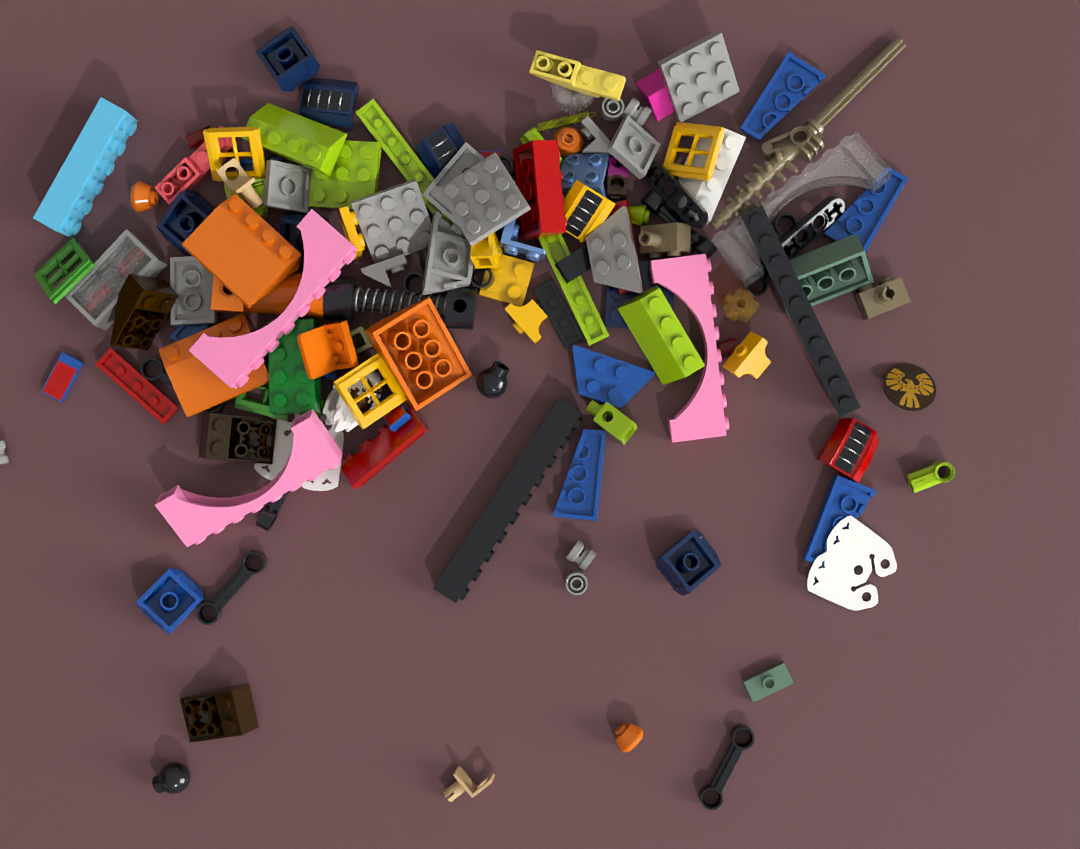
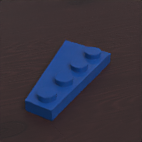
[739,52,827,141]
[823,167,909,252]
[552,429,606,521]
[802,474,877,567]

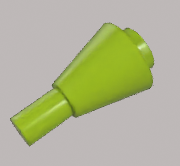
[629,205,650,226]

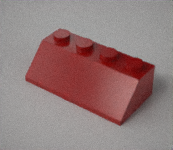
[513,140,567,240]
[340,409,429,490]

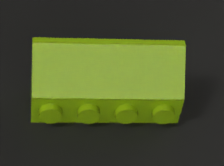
[241,103,347,176]
[617,285,705,385]

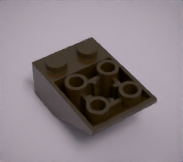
[110,273,179,350]
[198,412,277,464]
[180,683,259,743]

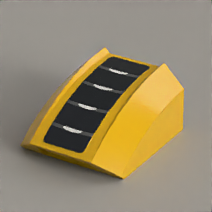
[563,180,615,242]

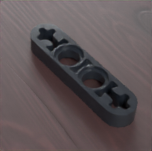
[644,162,708,228]
[779,196,845,259]

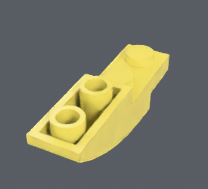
[529,50,626,101]

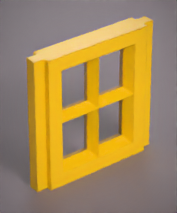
[663,122,725,181]
[203,127,266,182]
[333,353,407,429]

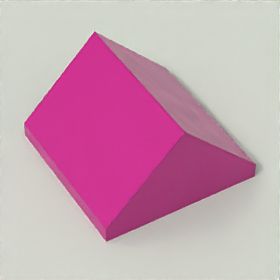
[635,68,674,122]

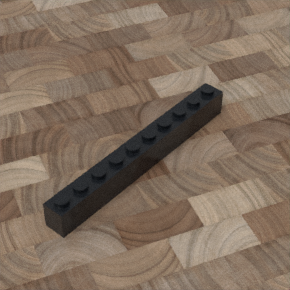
[738,201,861,417]
[433,398,583,603]

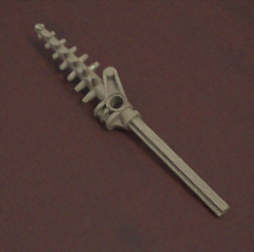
[710,37,906,230]

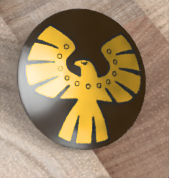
[882,363,936,411]

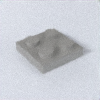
[607,115,661,179]
[263,160,311,214]

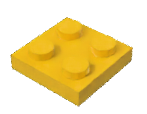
[339,206,365,260]
[479,254,534,307]

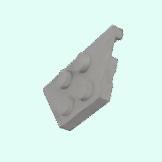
[586,206,644,294]
[422,211,473,295]

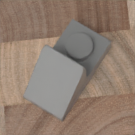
[580,116,613,156]
[361,254,409,289]

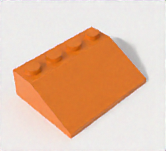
[182,193,302,308]
[364,297,472,411]
[158,313,269,417]

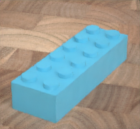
[33,97,138,238]

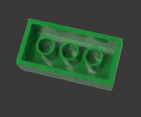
[268,319,322,415]

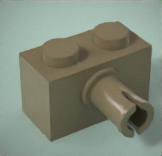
[638,222,691,259]
[854,275,911,320]

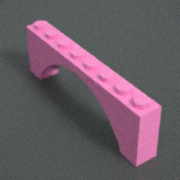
[189,209,358,389]
[649,254,729,443]
[155,409,343,547]

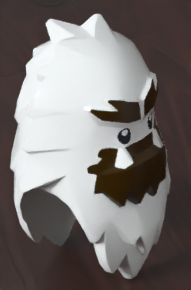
[322,370,383,432]

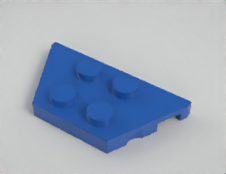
[571,344,655,408]

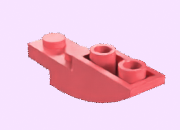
[155,126,238,205]

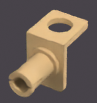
[216,158,263,209]
[443,765,495,802]

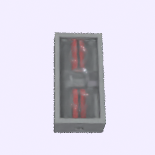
[65,229,167,331]

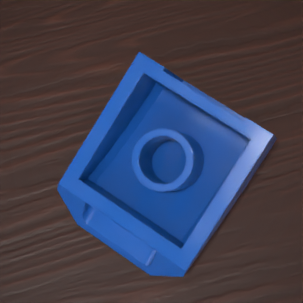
[136,568,204,636]

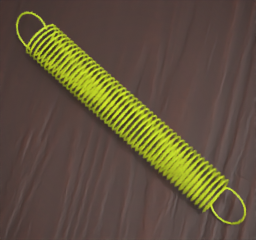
[531,111,596,132]

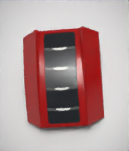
[816,418,879,483]

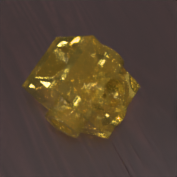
[722,288,760,325]

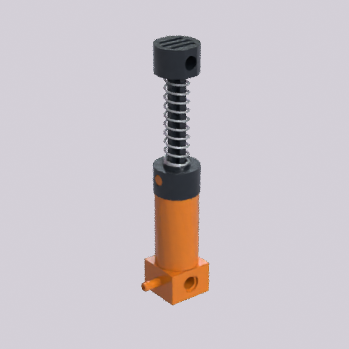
[211,273,476,330]

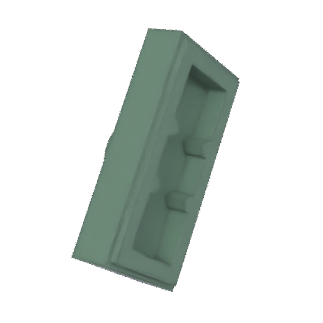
[743,662,794,703]

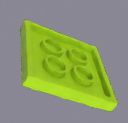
[308,140,382,210]

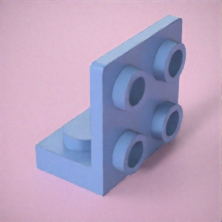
[561,153,609,198]
[500,219,546,262]

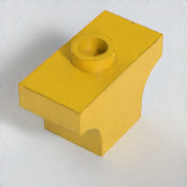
[470,232,503,269]
[505,299,548,344]
[722,331,771,379]

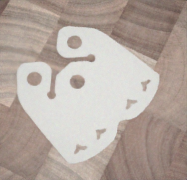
[254,414,344,491]
[807,516,897,611]

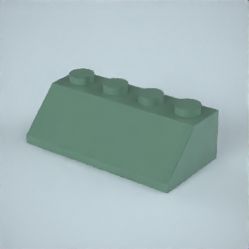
[782,234,874,316]

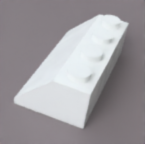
[667,124,746,225]

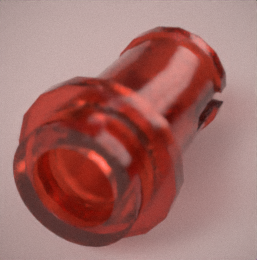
[185,125,211,149]
[716,337,738,356]

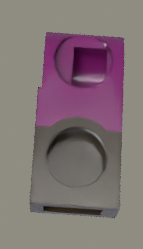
[606,156,628,201]

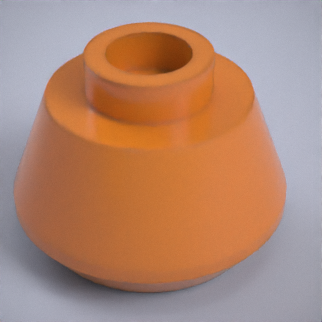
[553,126,584,157]
[130,181,158,212]
[614,723,643,753]

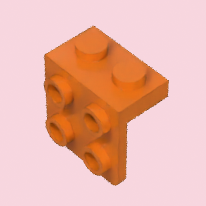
[297,321,359,379]

